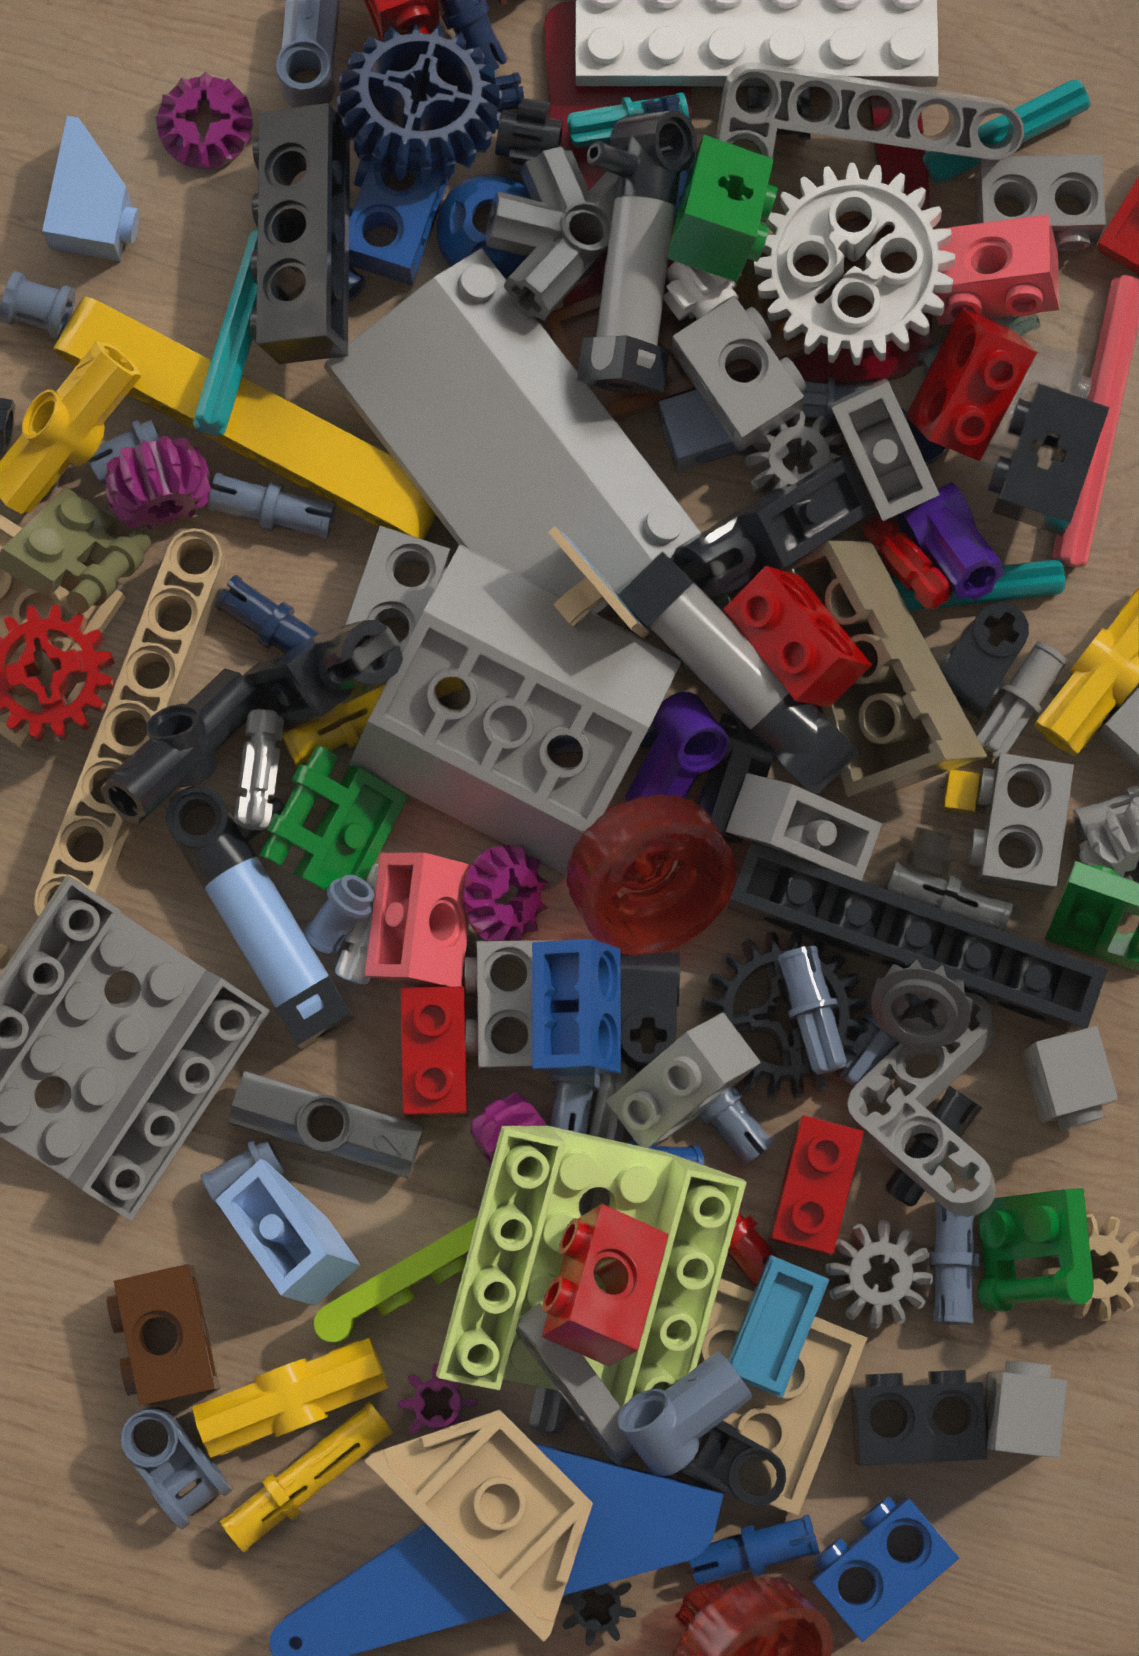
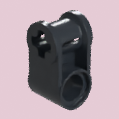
[939,602,1029,724]
[620,952,680,1072]
[680,1421,786,1506]

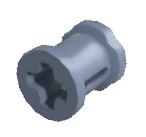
[0,271,75,340]

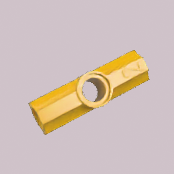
[0,341,142,514]
[1033,586,1139,757]
[192,1338,389,1458]

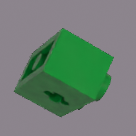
[667,135,778,282]

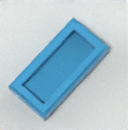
[727,1255,829,1398]

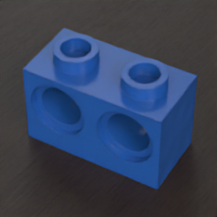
[349,155,450,286]
[532,939,621,1076]
[808,1496,959,1642]

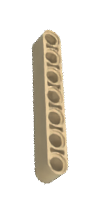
[34,528,228,917]

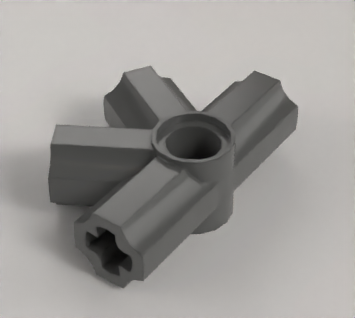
[484,146,618,320]

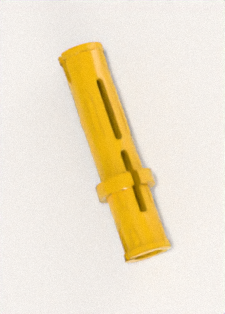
[282,677,463,768]
[219,1401,394,1553]

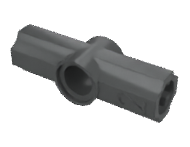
[228,1071,424,1179]

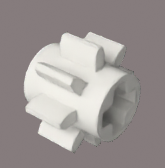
[664,261,741,321]

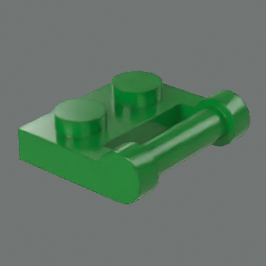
[1044,861,1139,971]
[977,1188,1094,1313]

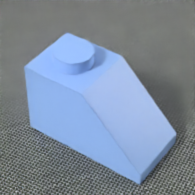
[42,116,140,262]
[215,1159,361,1306]

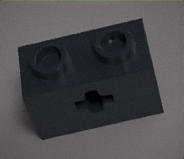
[987,383,1110,536]

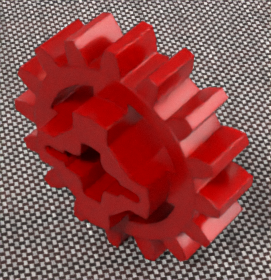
[0,604,115,742]

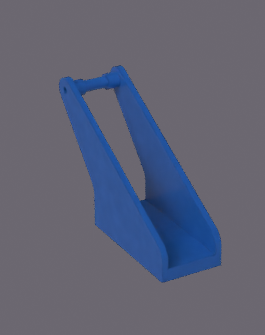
[270,1442,724,1656]

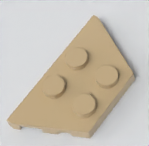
[364,1410,593,1642]

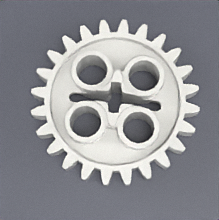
[754,163,955,365]

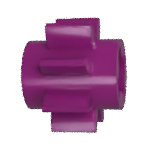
[398,1363,478,1433]

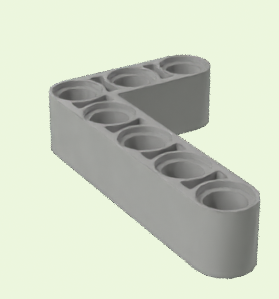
[716,63,1024,224]

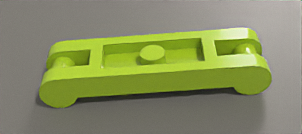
[314,1217,477,1343]

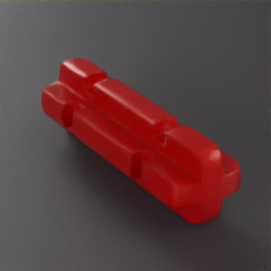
[863,514,953,610]

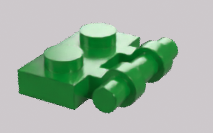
[259,745,409,893]

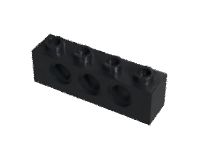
[250,103,350,364]

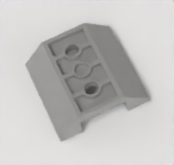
[349,544,682,877]
[0,875,270,1221]

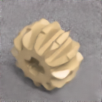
[1042,1214,1139,1321]

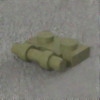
[0,487,151,613]

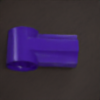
[897,482,1004,601]
[625,692,729,824]

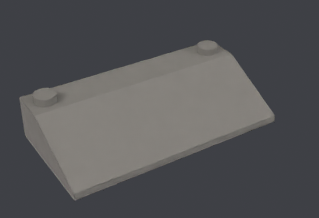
[324,248,701,618]

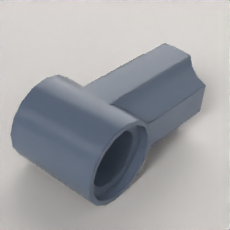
[276,0,340,108]
[617,1351,753,1476]

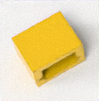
[942,770,981,815]

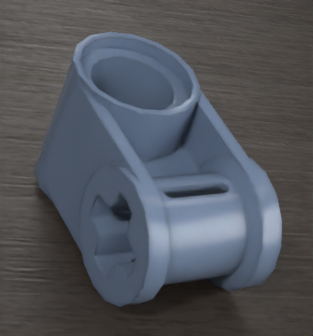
[121,1407,233,1530]

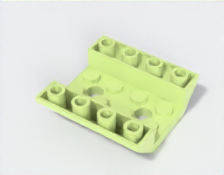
[436,1126,747,1408]

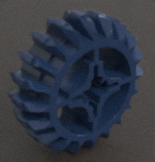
[337,21,502,184]

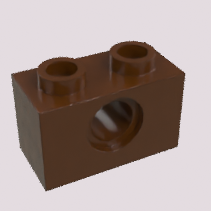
[107,1264,220,1406]

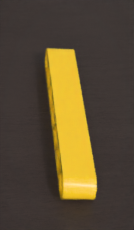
[53,296,437,540]

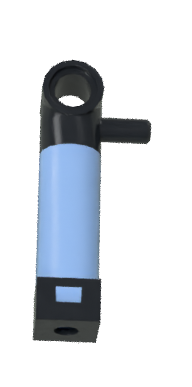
[166,786,355,1050]

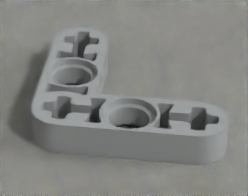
[848,992,997,1217]

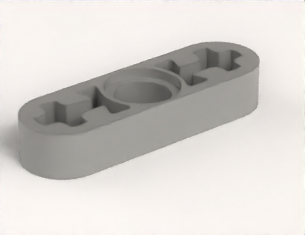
[516,1303,636,1466]

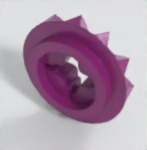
[156,72,253,169]
[463,845,549,941]

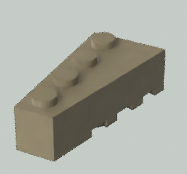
[783,541,988,797]

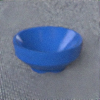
[437,174,532,280]

